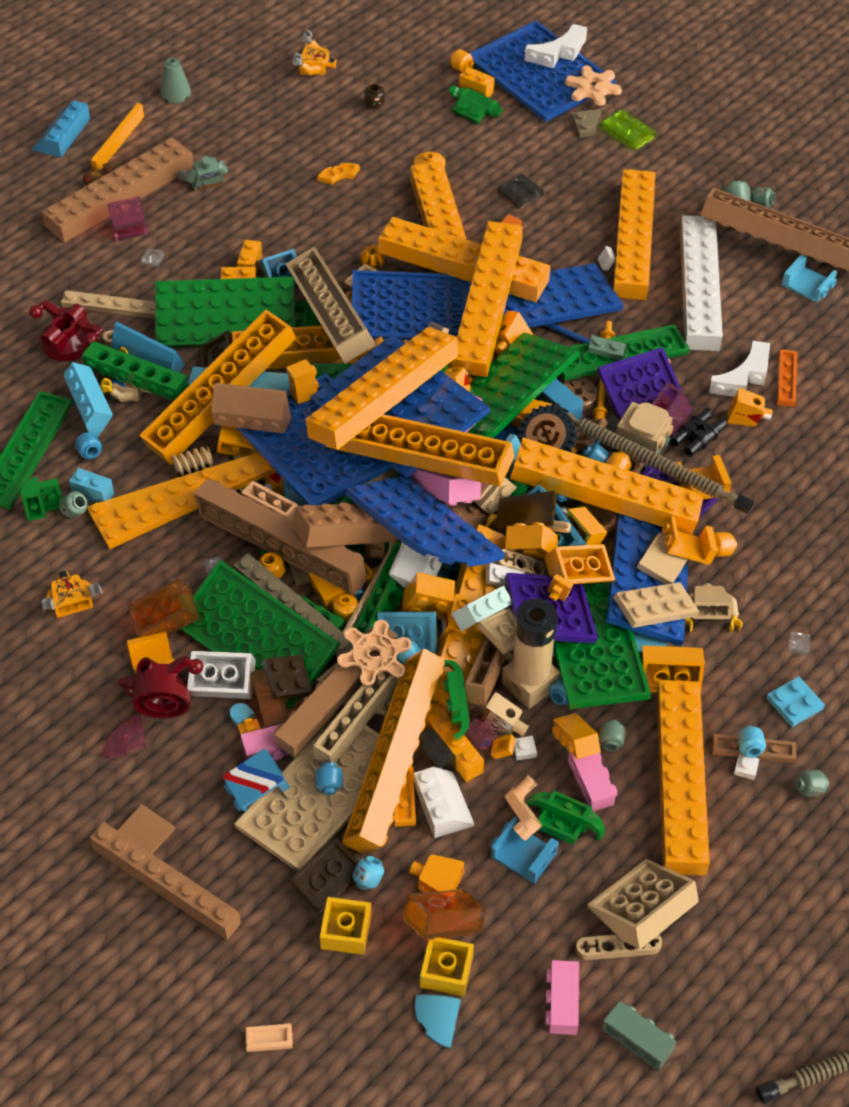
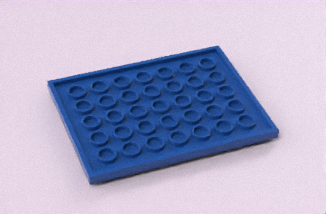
[469,21,616,122]
[352,270,472,341]
[310,334,490,478]
[235,373,392,506]

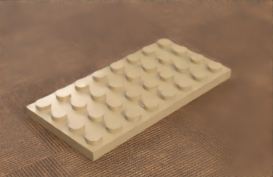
[235,709,379,872]

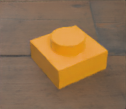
[491,734,515,759]

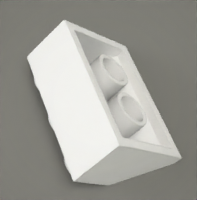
[389,542,442,589]
[414,767,474,838]

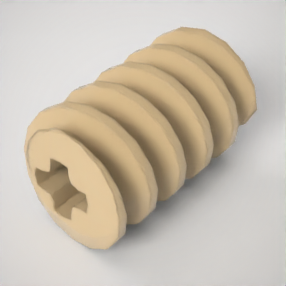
[172,446,213,476]

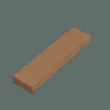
[712,734,796,763]

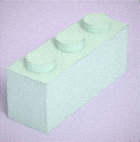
[451,586,512,631]

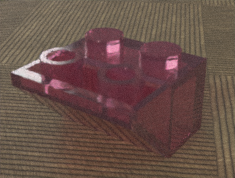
[107,196,148,242]
[652,382,693,436]

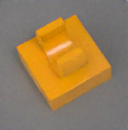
[547,574,573,601]
[238,718,261,736]

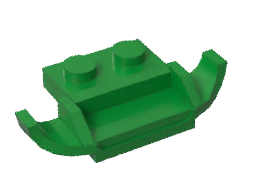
[448,85,503,124]
[443,660,469,741]
[526,791,605,845]

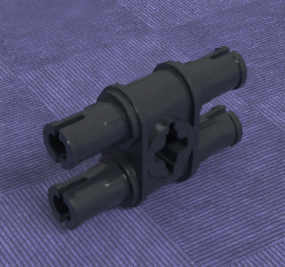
[670,408,727,457]

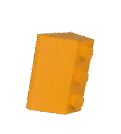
[544,544,615,584]
[641,645,705,694]

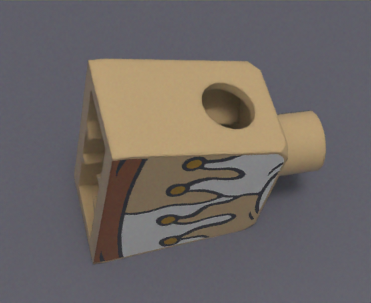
[479,692,529,736]

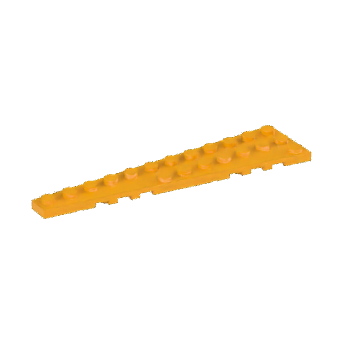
[87,452,275,549]

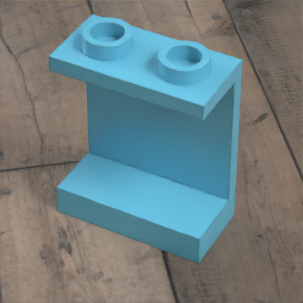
[782,255,837,302]

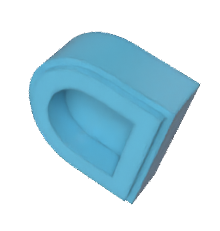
[230,703,255,727]

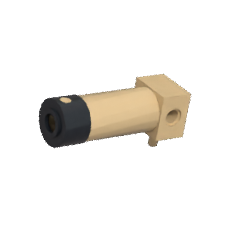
[502,598,560,709]

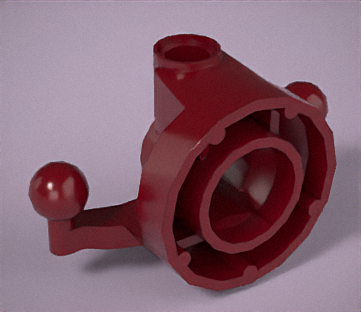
[29,300,104,361]
[117,656,204,718]

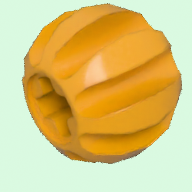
[360,245,385,269]

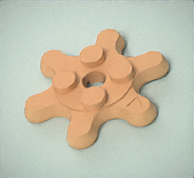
[565,66,622,106]
[337,620,412,686]

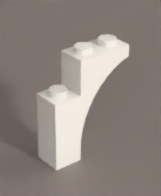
[525,24,587,68]
[709,341,770,397]

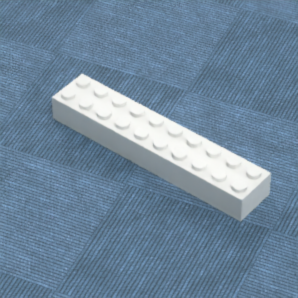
[680,215,723,351]

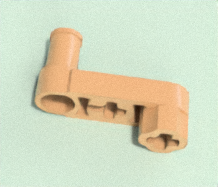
[504,775,542,841]

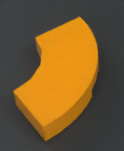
[317,163,360,185]

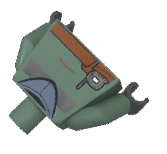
[178,156,228,191]

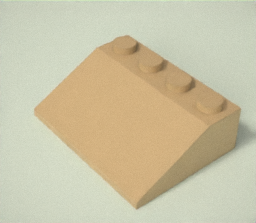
[588,859,699,949]

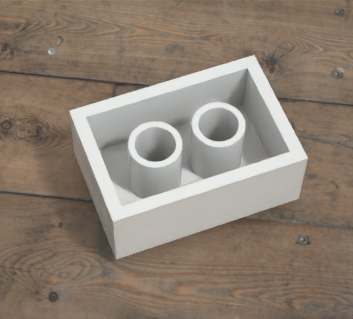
[187,651,256,699]

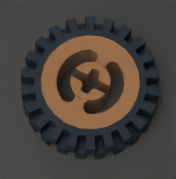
[518,405,577,453]

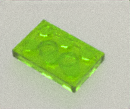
[600,109,657,151]

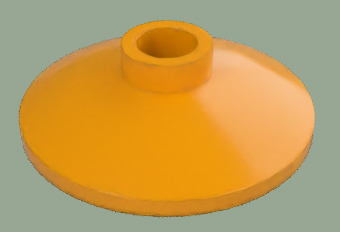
[414,151,445,167]

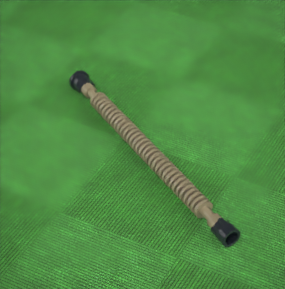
[551,403,754,514]
[755,1050,849,1104]

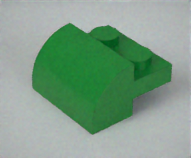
[21,477,62,521]

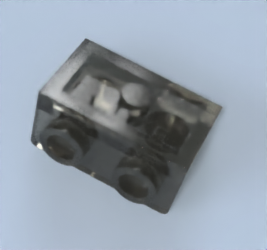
[418,727,456,771]

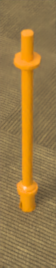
[593,321,615,419]

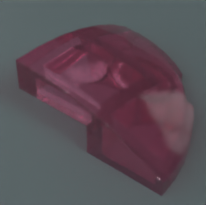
[105,715,146,759]

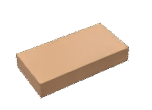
[245,1023,293,1052]

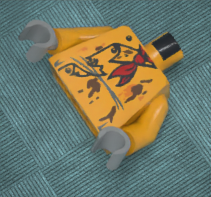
[292,30,336,76]
[41,571,103,618]

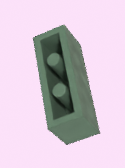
[602,1001,677,1071]

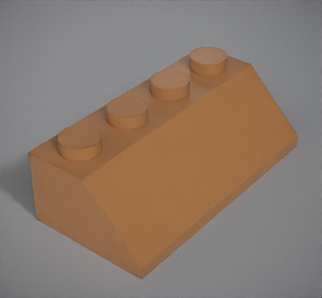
[211,383,291,434]

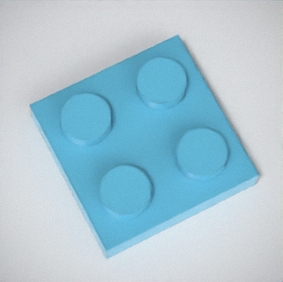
[766,676,825,727]

